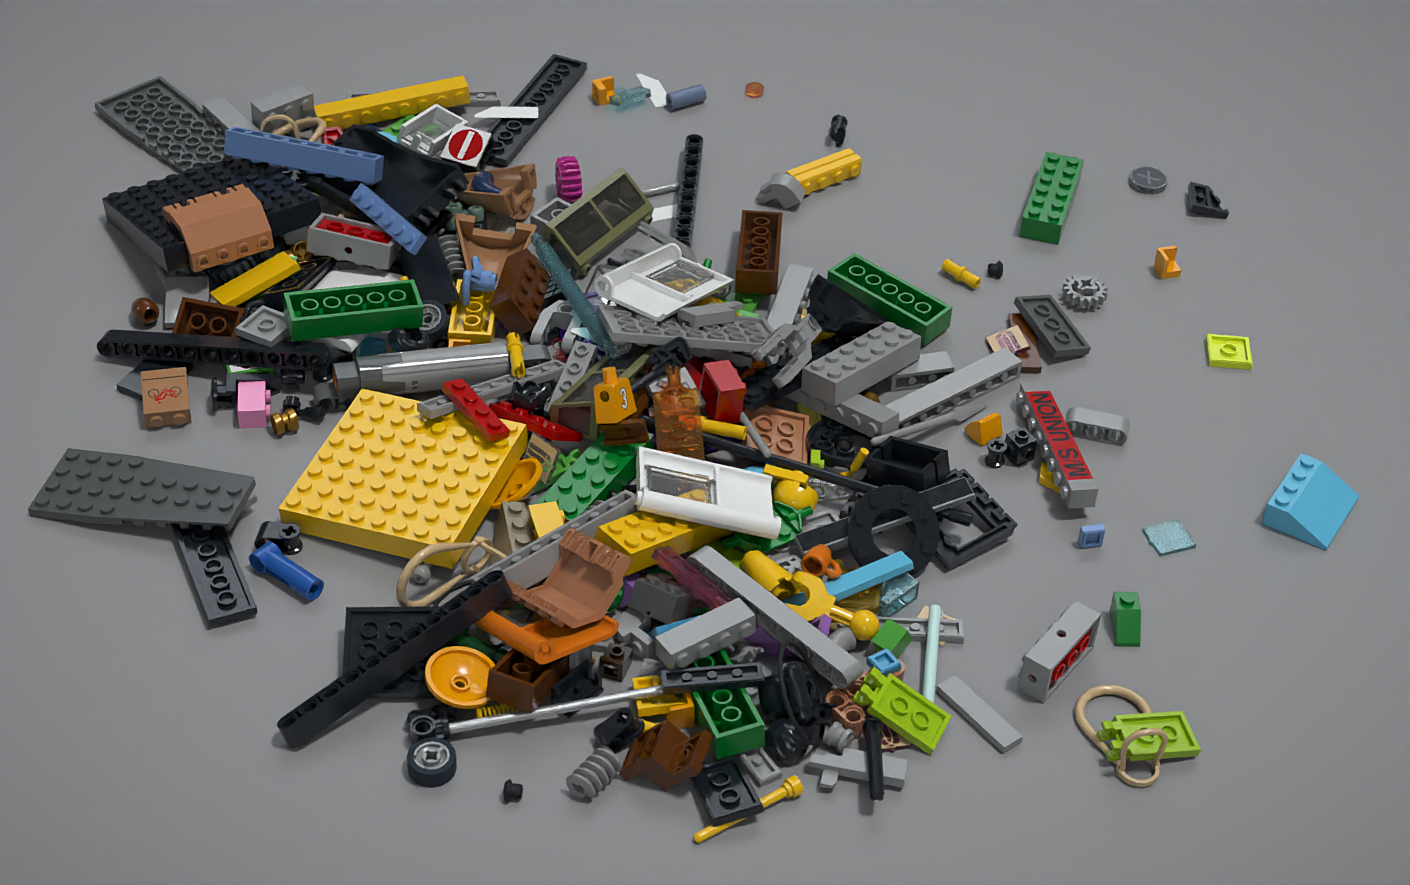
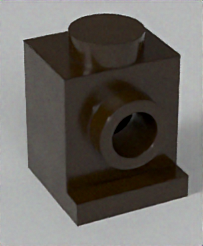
[599,641,633,682]

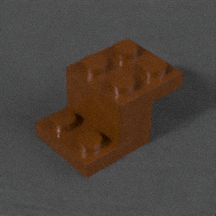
[619,719,713,791]

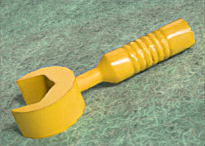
[836,448,869,491]

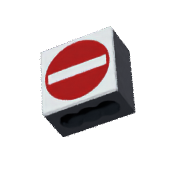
[440,123,496,173]

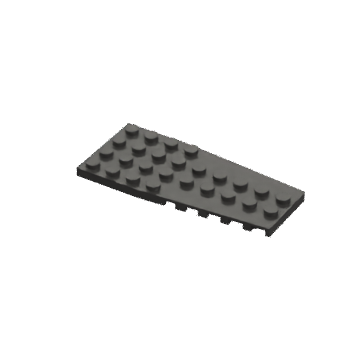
[94,76,232,173]
[28,448,256,531]

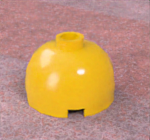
[772,480,819,516]

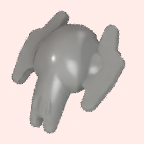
[728,640,764,664]

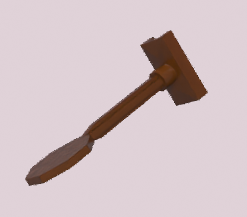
[599,365,655,446]

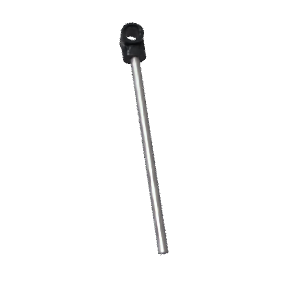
[410,685,663,745]

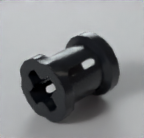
[985,438,1007,468]

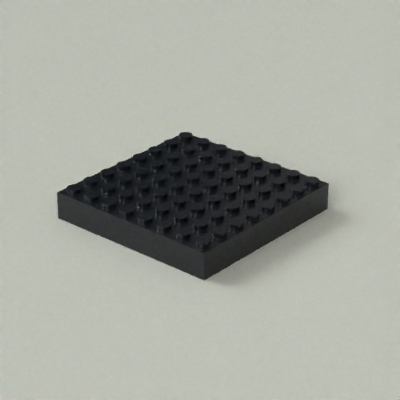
[102,156,322,272]

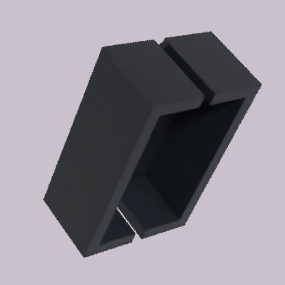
[865,436,950,493]

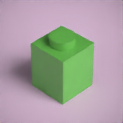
[871,618,912,659]

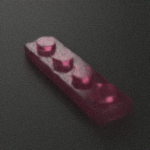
[651,546,733,610]

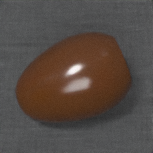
[131,297,159,324]

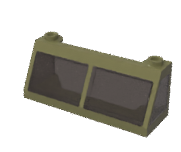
[539,167,654,280]
[549,342,658,441]

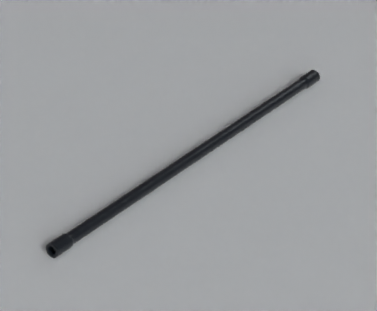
[580,395,973,527]

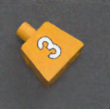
[594,367,637,424]

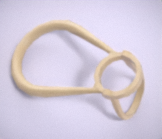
[259,114,327,168]
[396,536,507,607]
[1074,685,1168,787]

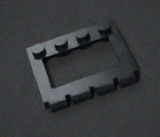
[905,468,1017,570]

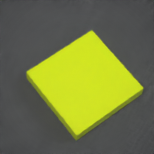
[1205,334,1253,370]

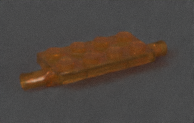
[652,366,705,493]

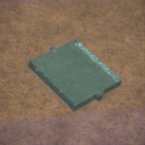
[1142,520,1196,557]

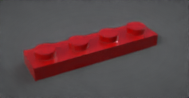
[442,378,510,442]

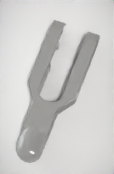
[621,221,731,299]
[751,314,822,389]

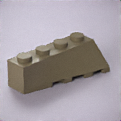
[490,501,533,566]

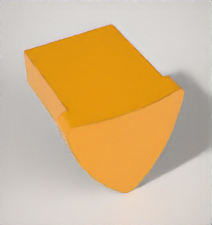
[964,412,1003,446]

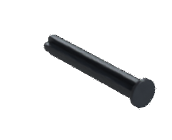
[863,718,885,801]

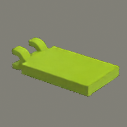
[852,667,952,755]
[1096,711,1201,761]

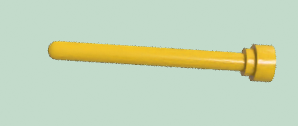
[693,775,804,843]

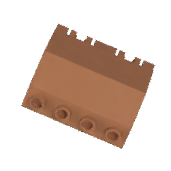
[162,184,274,272]
[508,528,631,629]

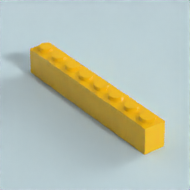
[314,75,471,129]

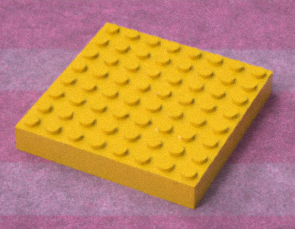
[278,389,529,569]

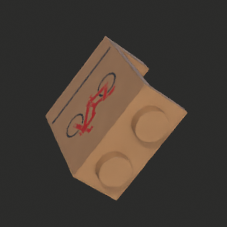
[140,367,192,428]

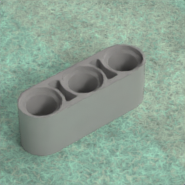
[1065,407,1130,445]

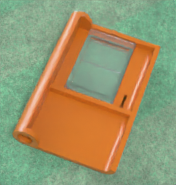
[474,580,619,664]

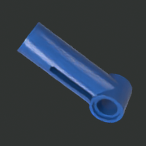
[249,542,324,601]

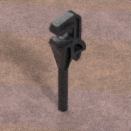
[631,337,693,395]

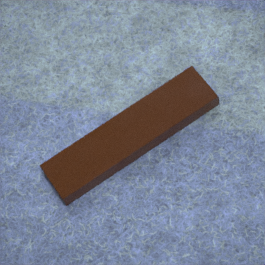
[1008,313,1042,373]

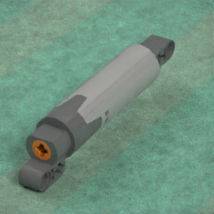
[312,342,552,413]

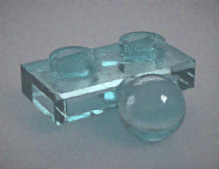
[609,86,651,108]

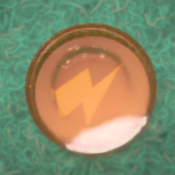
[745,82,764,98]

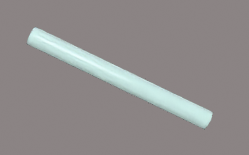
[922,605,941,703]

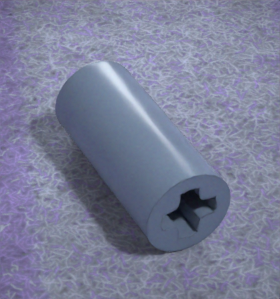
[665,84,707,110]

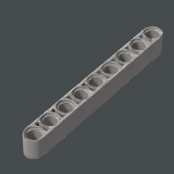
[686,546,863,689]

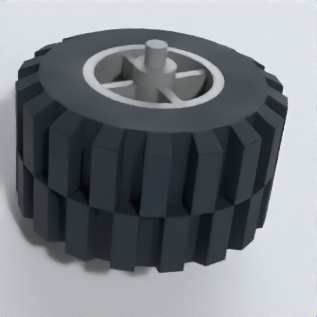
[206,253,263,288]

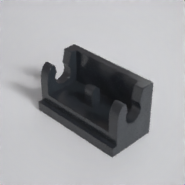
[551,660,604,719]

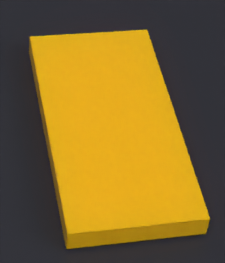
[210,251,301,307]

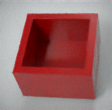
[699,360,747,424]

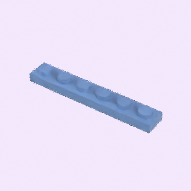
[350,183,427,255]

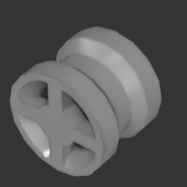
[824,722,855,753]

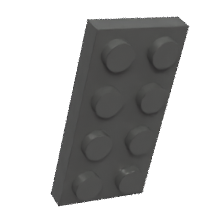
[1014,294,1091,357]

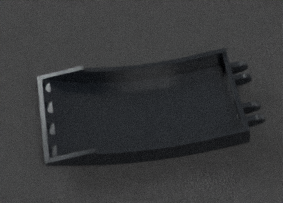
[298,124,469,232]

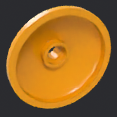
[490,458,543,510]
[424,646,495,709]

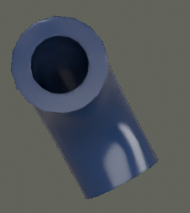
[471,171,502,194]

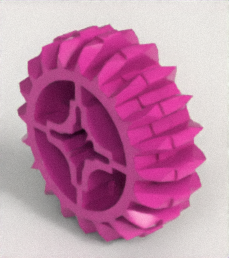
[555,156,583,204]

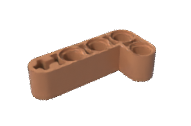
[825,659,905,740]

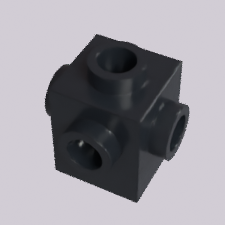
[1004,427,1038,467]

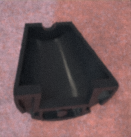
[807,274,886,337]

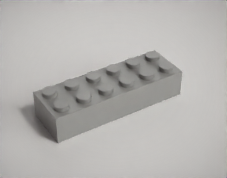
[802,322,921,406]

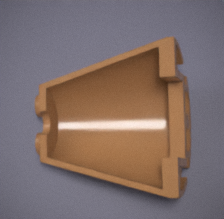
[451,163,537,220]
[454,213,537,281]

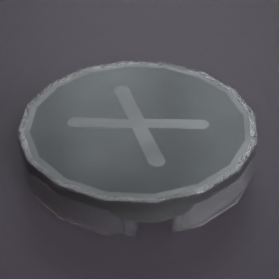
[1129,166,1168,195]

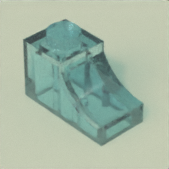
[878,572,920,617]

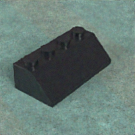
[262,256,336,313]

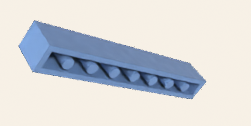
[224,126,384,185]

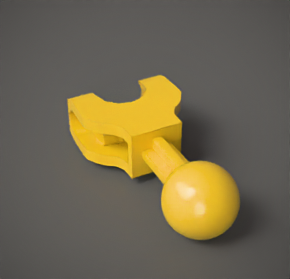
[786,571,880,641]

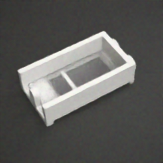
[396,104,468,157]

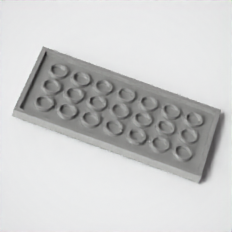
[597,304,785,357]

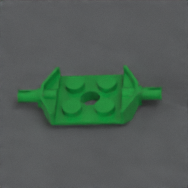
[721,501,813,553]

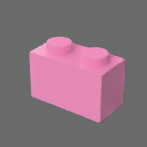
[238,381,271,428]

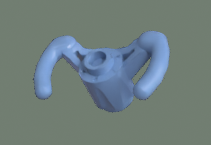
[462,256,497,306]

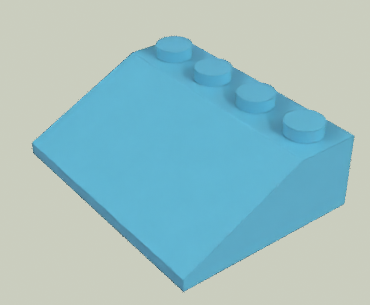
[1262,453,1359,551]

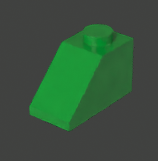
[1109,591,1141,647]

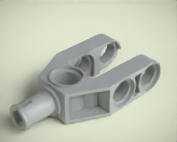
[530,291,584,354]

